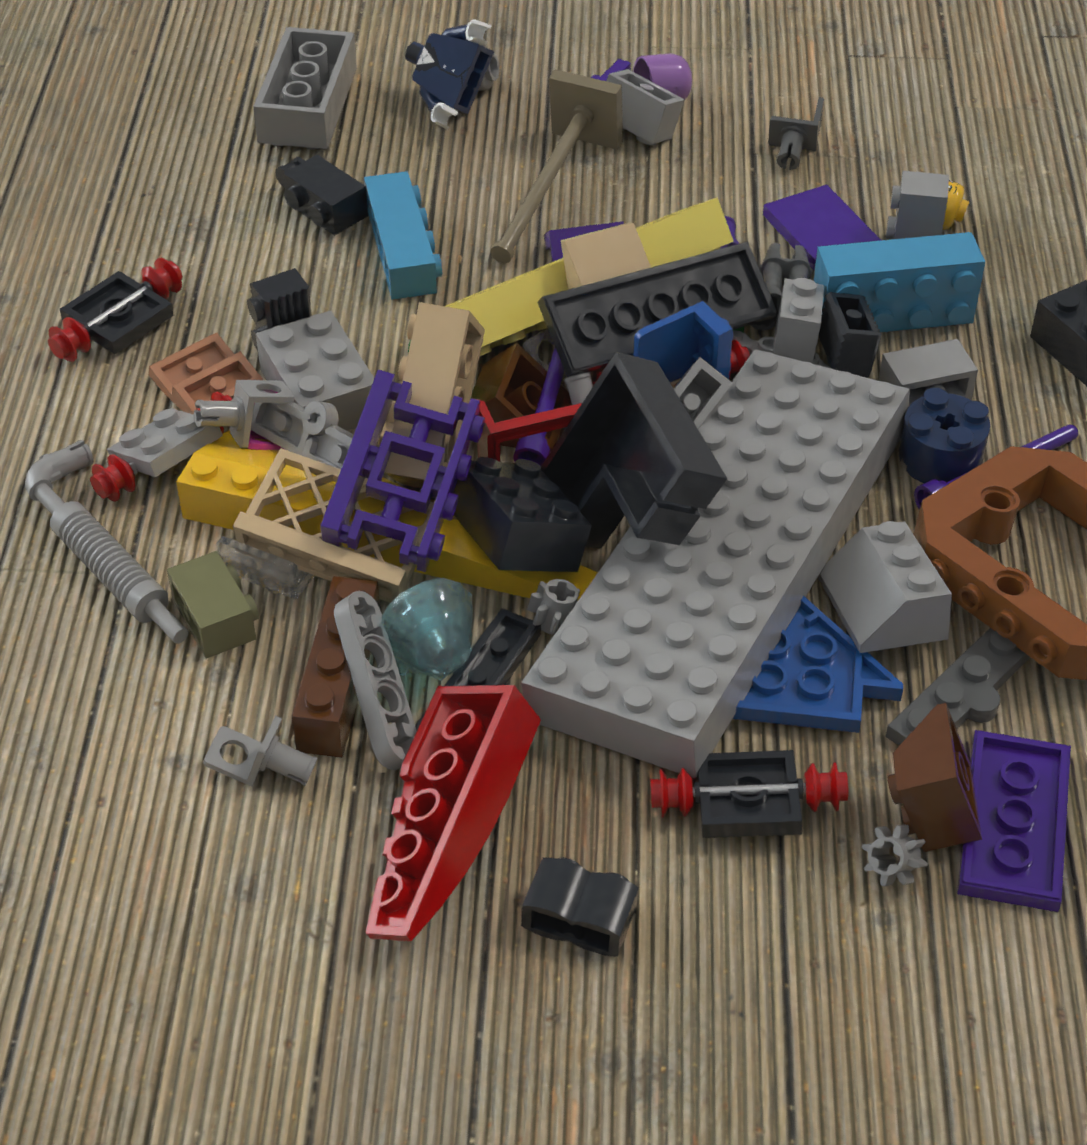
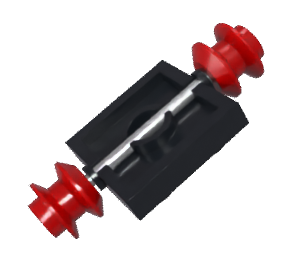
[48,258,183,362]
[650,750,848,838]

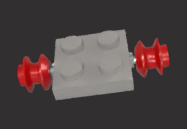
[90,392,233,502]

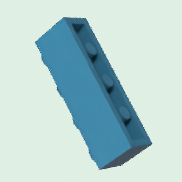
[364,171,442,300]

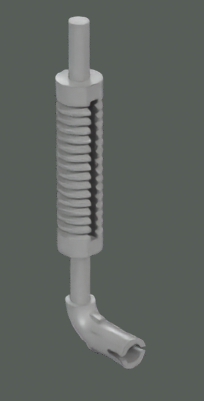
[25,440,189,644]

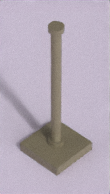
[490,69,623,263]

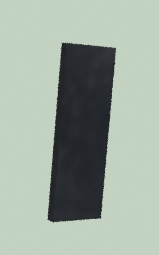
[537,242,778,377]

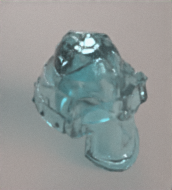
[381,578,473,680]

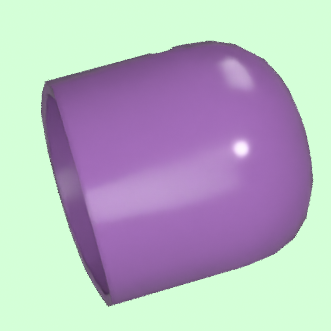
[633,53,692,99]

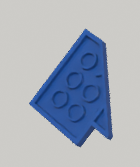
[732,596,903,733]

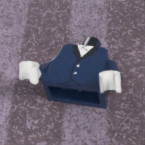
[405,19,494,130]

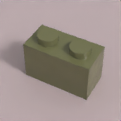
[167,551,259,659]

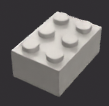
[256,311,374,431]

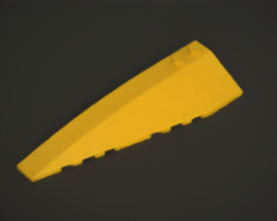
[176,429,598,601]

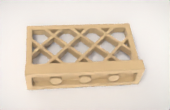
[233,448,435,606]

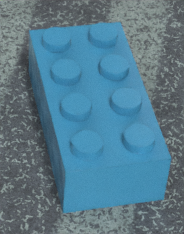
[813,232,986,333]

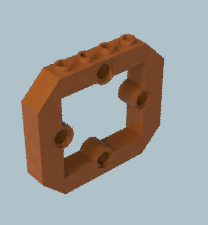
[913,446,1087,680]

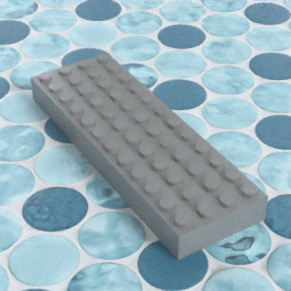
[521,349,910,779]

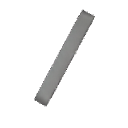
[334,591,417,770]

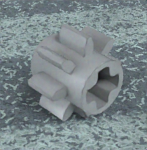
[527,579,580,635]
[861,825,928,886]

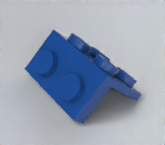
[634,301,733,383]

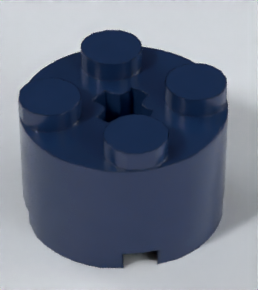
[899,388,990,483]

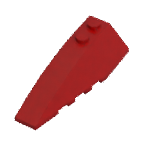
[366,685,541,942]

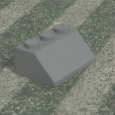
[818,521,952,653]

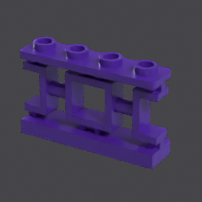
[320,370,485,572]

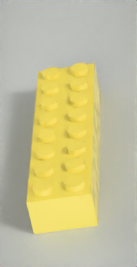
[446,197,734,356]

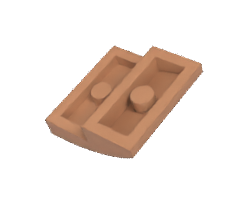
[149,332,264,414]

